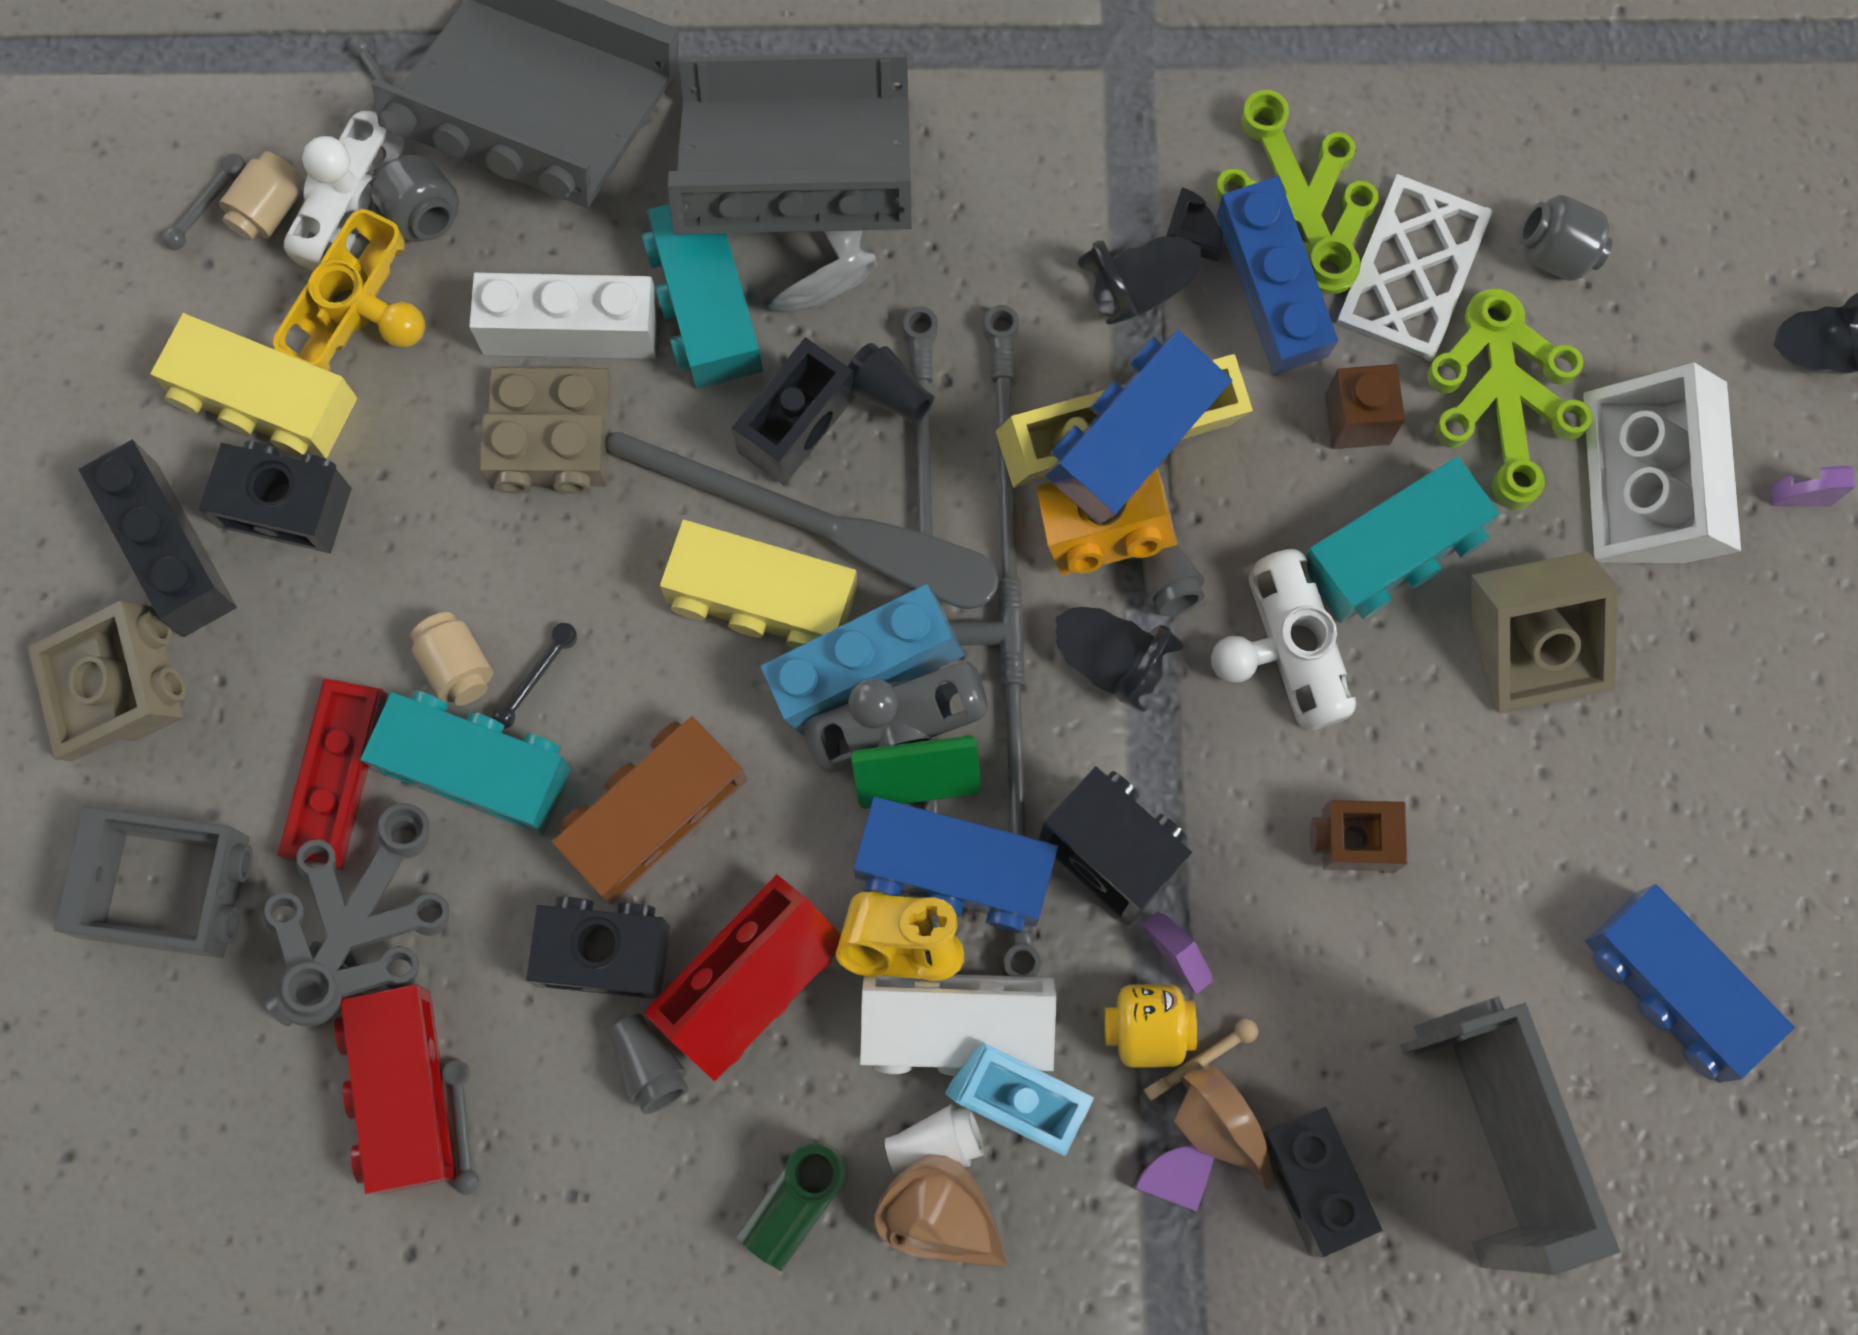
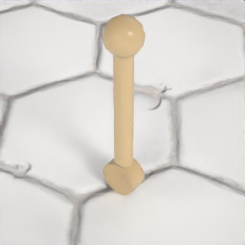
[1144,1019,1259,1101]

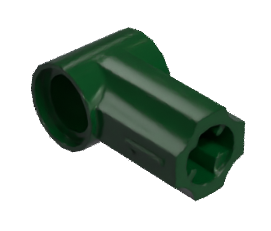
[736,1143,848,1272]

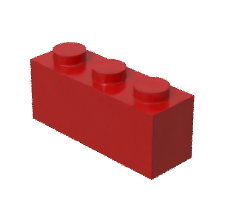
[643,874,841,1082]
[334,985,456,1194]

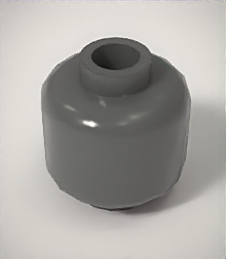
[371,154,459,242]
[1519,195,1612,281]

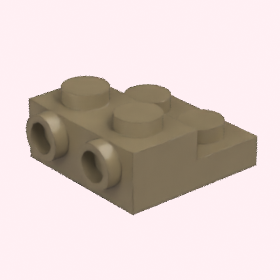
[480,367,611,494]
[27,600,186,761]

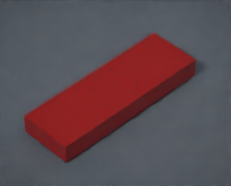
[277,678,387,870]

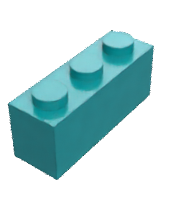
[642,204,764,389]
[1305,456,1501,623]
[360,690,572,835]

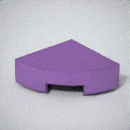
[1770,466,1856,506]
[1142,911,1213,995]
[1134,1146,1214,1212]

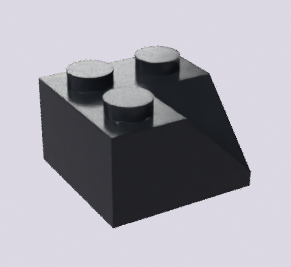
[1038,766,1192,926]

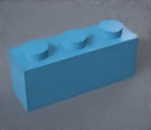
[761,584,965,735]

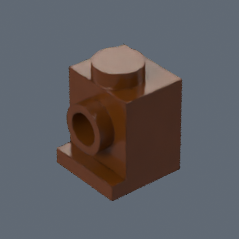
[1310,800,1408,873]

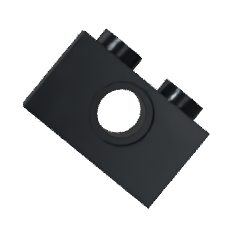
[732,337,855,485]
[199,441,352,554]
[526,896,670,999]
[1262,1107,1383,1257]

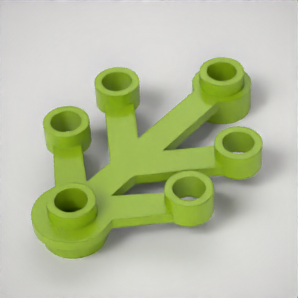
[1214,90,1379,294]
[1427,289,1592,510]

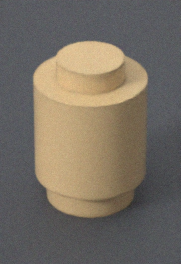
[219,151,303,241]
[410,612,493,706]

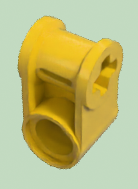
[836,892,964,982]

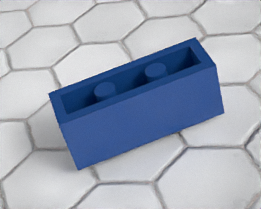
[1216,175,1338,375]
[1045,329,1233,525]
[853,796,1058,933]
[1584,884,1795,1083]

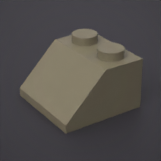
[1471,551,1618,713]

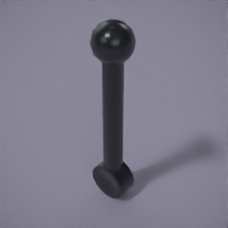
[492,623,577,729]

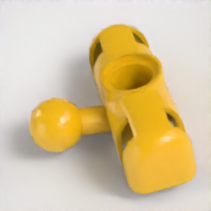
[273,209,426,371]

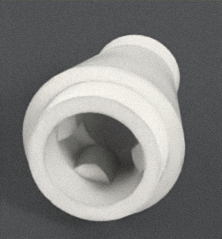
[885,1104,984,1175]

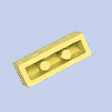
[150,313,358,459]
[660,519,858,649]

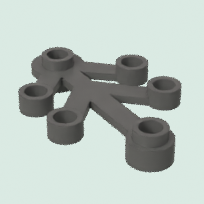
[264,803,449,1026]

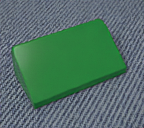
[851,735,981,809]

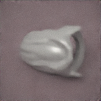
[768,230,878,312]

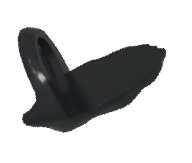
[1078,236,1202,325]
[1774,293,1858,375]
[1055,607,1183,712]

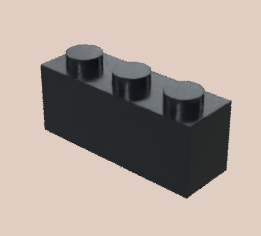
[78,439,237,637]

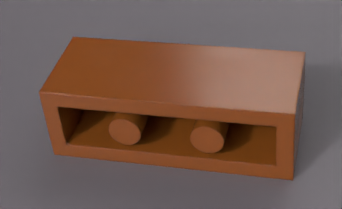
[552,716,747,905]

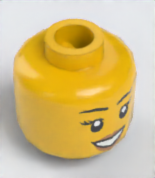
[1104,984,1197,1068]

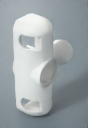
[284,111,406,271]
[1211,549,1356,731]

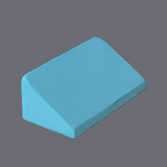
[945,1041,1094,1156]

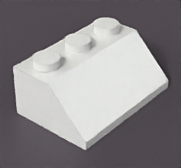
[1583,362,1741,563]

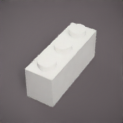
[469,273,660,359]
[860,975,1056,1076]

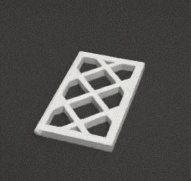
[1336,174,1492,361]

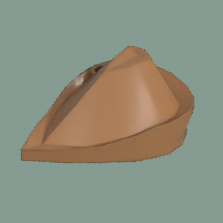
[1173,1064,1273,1191]
[874,1155,1007,1267]

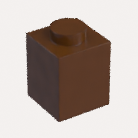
[1325,364,1405,449]

